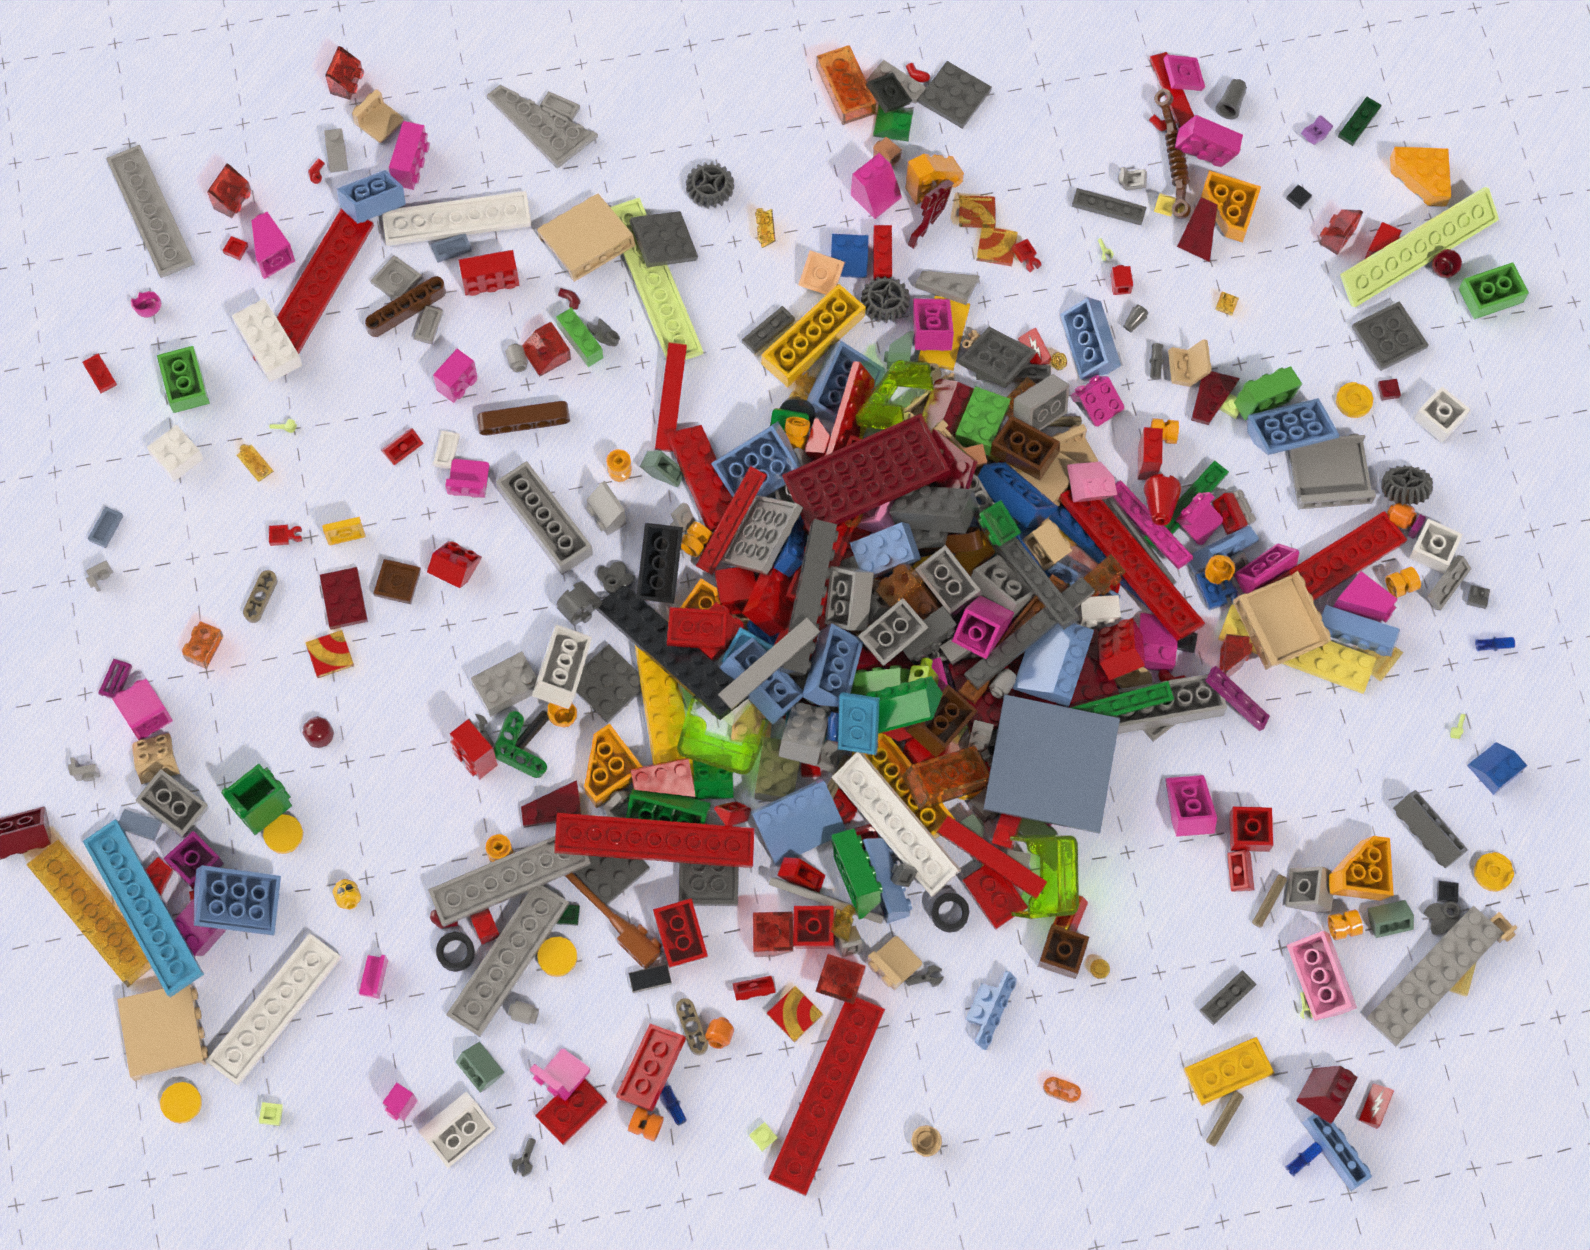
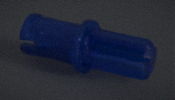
[1475,636,1515,651]
[661,1085,687,1126]
[1285,1142,1323,1177]

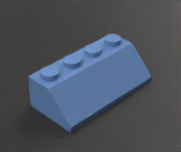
[1060,297,1121,380]
[802,623,863,707]
[719,637,803,724]
[862,838,912,923]

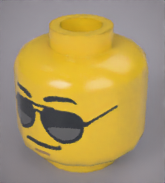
[332,879,361,910]

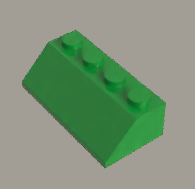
[865,676,943,734]
[626,788,711,824]
[831,828,883,920]

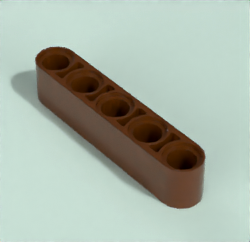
[365,276,446,337]
[477,401,570,436]
[918,527,984,556]

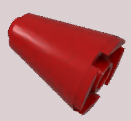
[1143,474,1181,526]

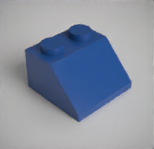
[831,234,869,278]
[1467,742,1528,795]

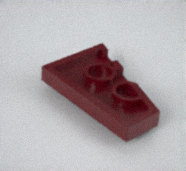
[1177,197,1218,262]
[1191,371,1240,425]
[521,780,582,828]

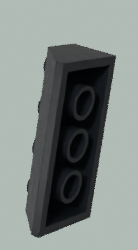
[636,523,683,604]

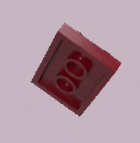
[320,567,368,630]

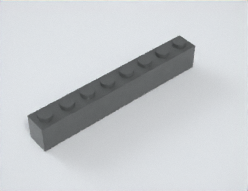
[780,519,839,677]

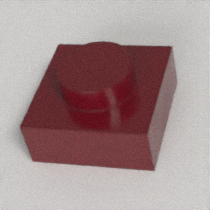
[1378,379,1401,401]

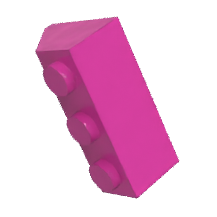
[1234,543,1299,594]

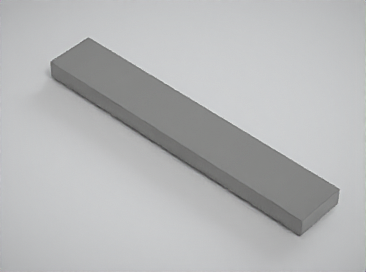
[718,618,820,710]
[768,877,885,924]

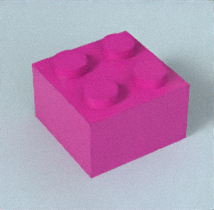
[433,348,478,403]

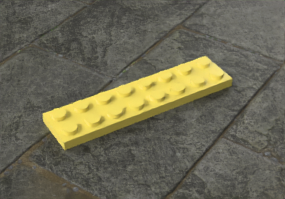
[1218,604,1377,694]

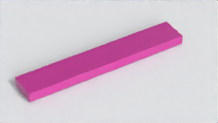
[1113,480,1193,570]

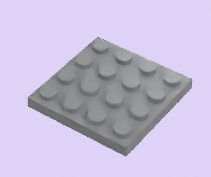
[720,495,803,574]

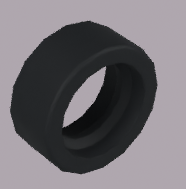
[931,893,970,933]
[436,931,475,972]

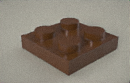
[373,559,421,605]

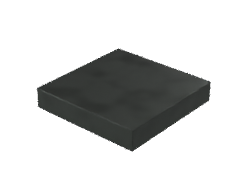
[866,73,912,113]

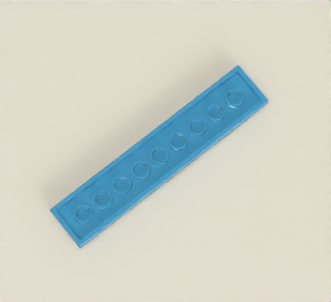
[82,819,204,998]

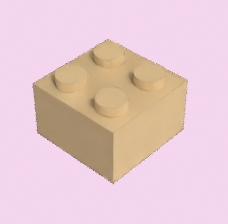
[1022,520,1072,571]

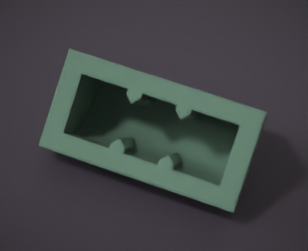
[1368,900,1414,938]
[455,1042,505,1093]

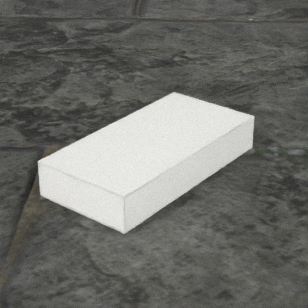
[433,430,460,470]

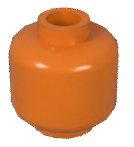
[1387,502,1417,529]
[705,1017,734,1049]

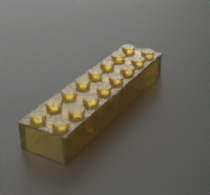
[26,839,152,987]

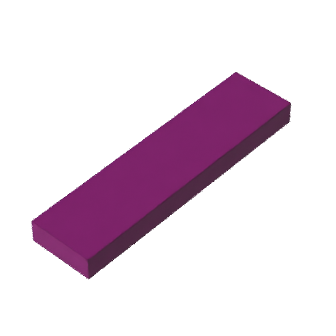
[1206,666,1270,731]

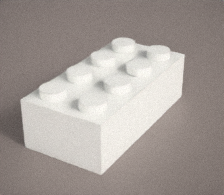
[232,298,303,383]
[532,624,592,709]

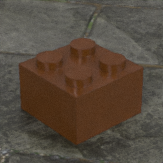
[1037,924,1090,979]

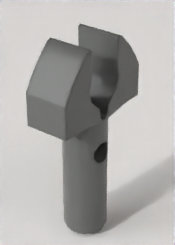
[469,714,494,747]
[981,748,994,768]
[906,965,944,987]
[512,1138,536,1177]

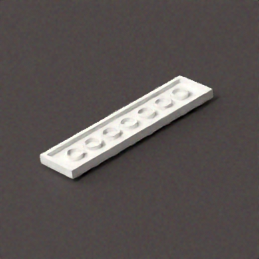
[382,191,531,246]
[832,752,961,897]
[206,933,342,1086]

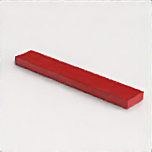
[1150,52,1194,128]
[655,342,687,452]
[695,466,767,575]
[937,816,1047,899]

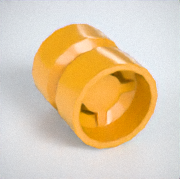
[785,417,810,450]
[1150,418,1179,444]
[606,449,632,482]
[681,522,712,557]
[1385,566,1421,598]
[485,834,514,863]
[1327,909,1363,941]

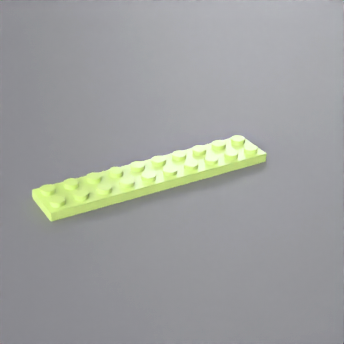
[1340,187,1499,307]
[610,197,703,360]

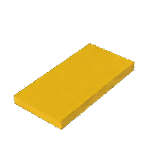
[918,296,970,371]
[1184,1036,1274,1106]

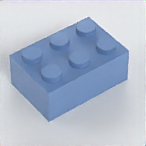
[337,170,406,224]
[850,522,921,579]

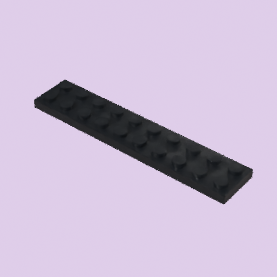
[596,586,749,720]

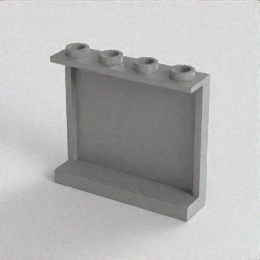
[1288,433,1376,510]

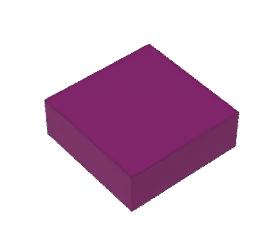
[1408,514,1426,539]

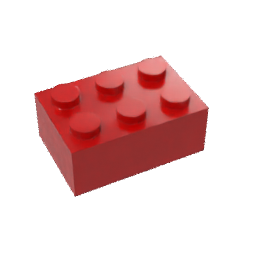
[458,250,520,296]
[743,565,794,636]
[1098,617,1145,680]
[449,719,498,780]
[653,898,708,969]

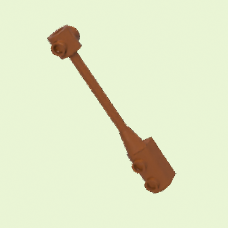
[565,873,662,969]

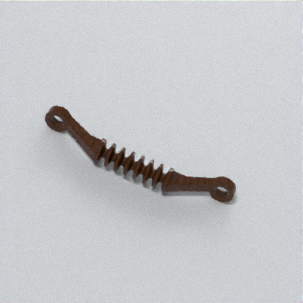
[1154,89,1191,219]

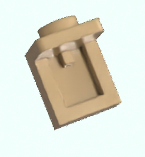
[1490,912,1518,943]

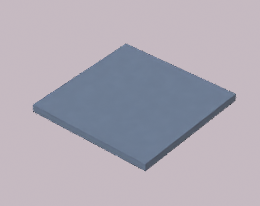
[983,695,1120,834]

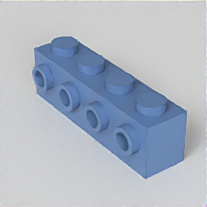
[1322,605,1400,657]
[1303,1113,1372,1192]

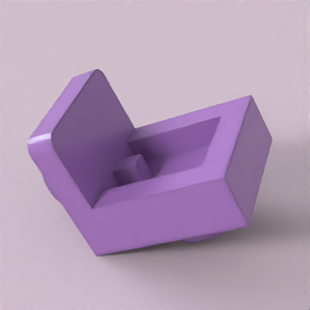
[1301,115,1333,145]

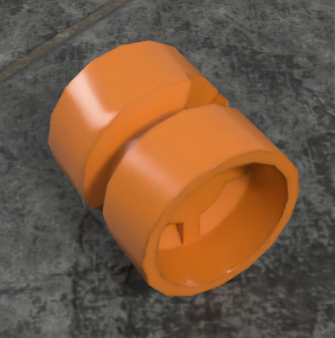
[627,1106,664,1142]

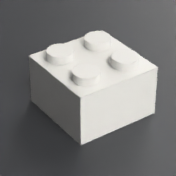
[1413,386,1471,443]
[147,424,203,482]
[1409,519,1463,574]
[1076,595,1121,631]

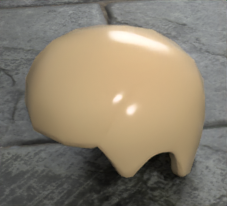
[911,1125,942,1157]

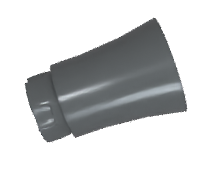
[1215,79,1247,120]

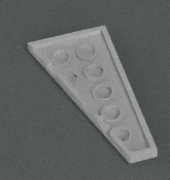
[487,84,598,169]

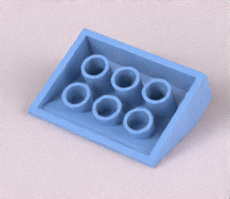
[807,341,885,424]
[1247,398,1340,455]
[711,422,801,497]
[1013,624,1094,707]
[751,779,846,866]
[194,865,281,936]

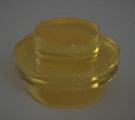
[1051,352,1067,371]
[1090,959,1110,979]

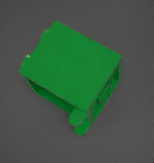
[221,764,292,835]

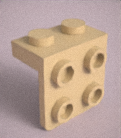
[352,89,404,143]
[1168,339,1211,387]
[1052,424,1098,463]
[132,733,180,784]
[867,936,922,990]

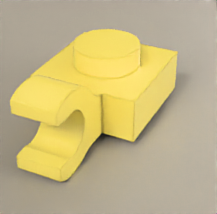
[1154,193,1185,217]

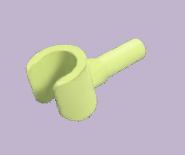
[1098,238,1114,261]
[269,419,297,433]
[1450,714,1466,739]
[1300,992,1313,1020]

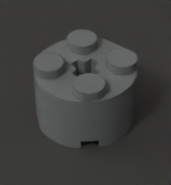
[556,581,602,626]

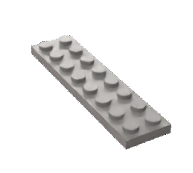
[106,145,195,278]
[428,836,591,927]
[446,885,570,1037]
[1366,905,1504,1047]

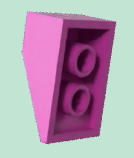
[913,298,954,351]
[1139,613,1178,673]
[1165,775,1217,837]

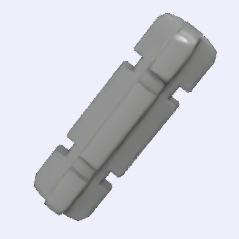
[1233,489,1256,525]

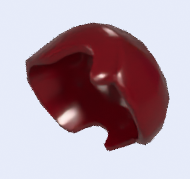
[1431,249,1462,278]
[302,716,334,748]

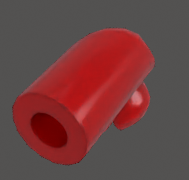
[906,63,930,83]

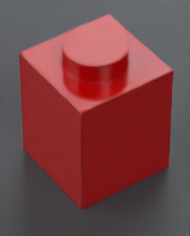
[1110,265,1133,295]

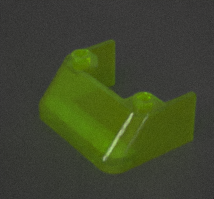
[855,360,934,429]
[677,697,769,775]
[1010,835,1079,919]

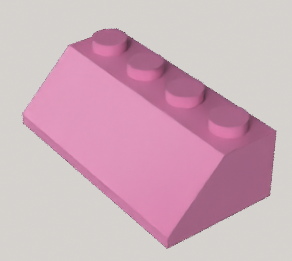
[1287,931,1357,1021]

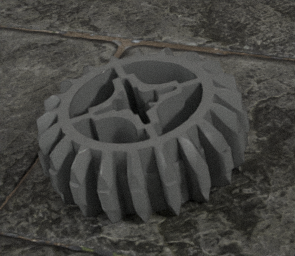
[686,161,734,209]
[861,276,910,324]
[1381,465,1433,506]

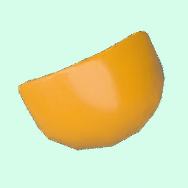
[1205,555,1235,585]
[547,703,577,728]

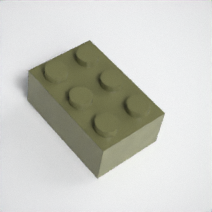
[755,737,800,802]

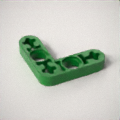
[493,711,547,778]

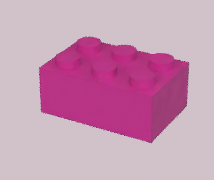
[1175,115,1243,167]
[389,121,430,190]

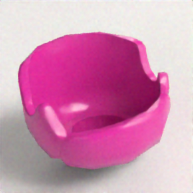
[131,291,162,318]

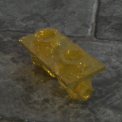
[755,208,776,248]
[789,371,816,400]
[236,444,274,482]
[831,905,855,942]

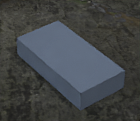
[431,234,472,263]
[87,506,124,548]
[119,809,162,841]

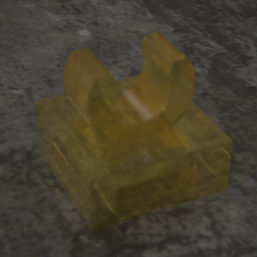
[1215,291,1239,316]

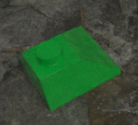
[873,105,914,142]

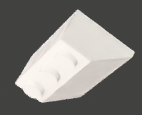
[418,1092,496,1168]

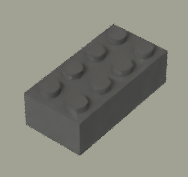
[890,486,979,534]

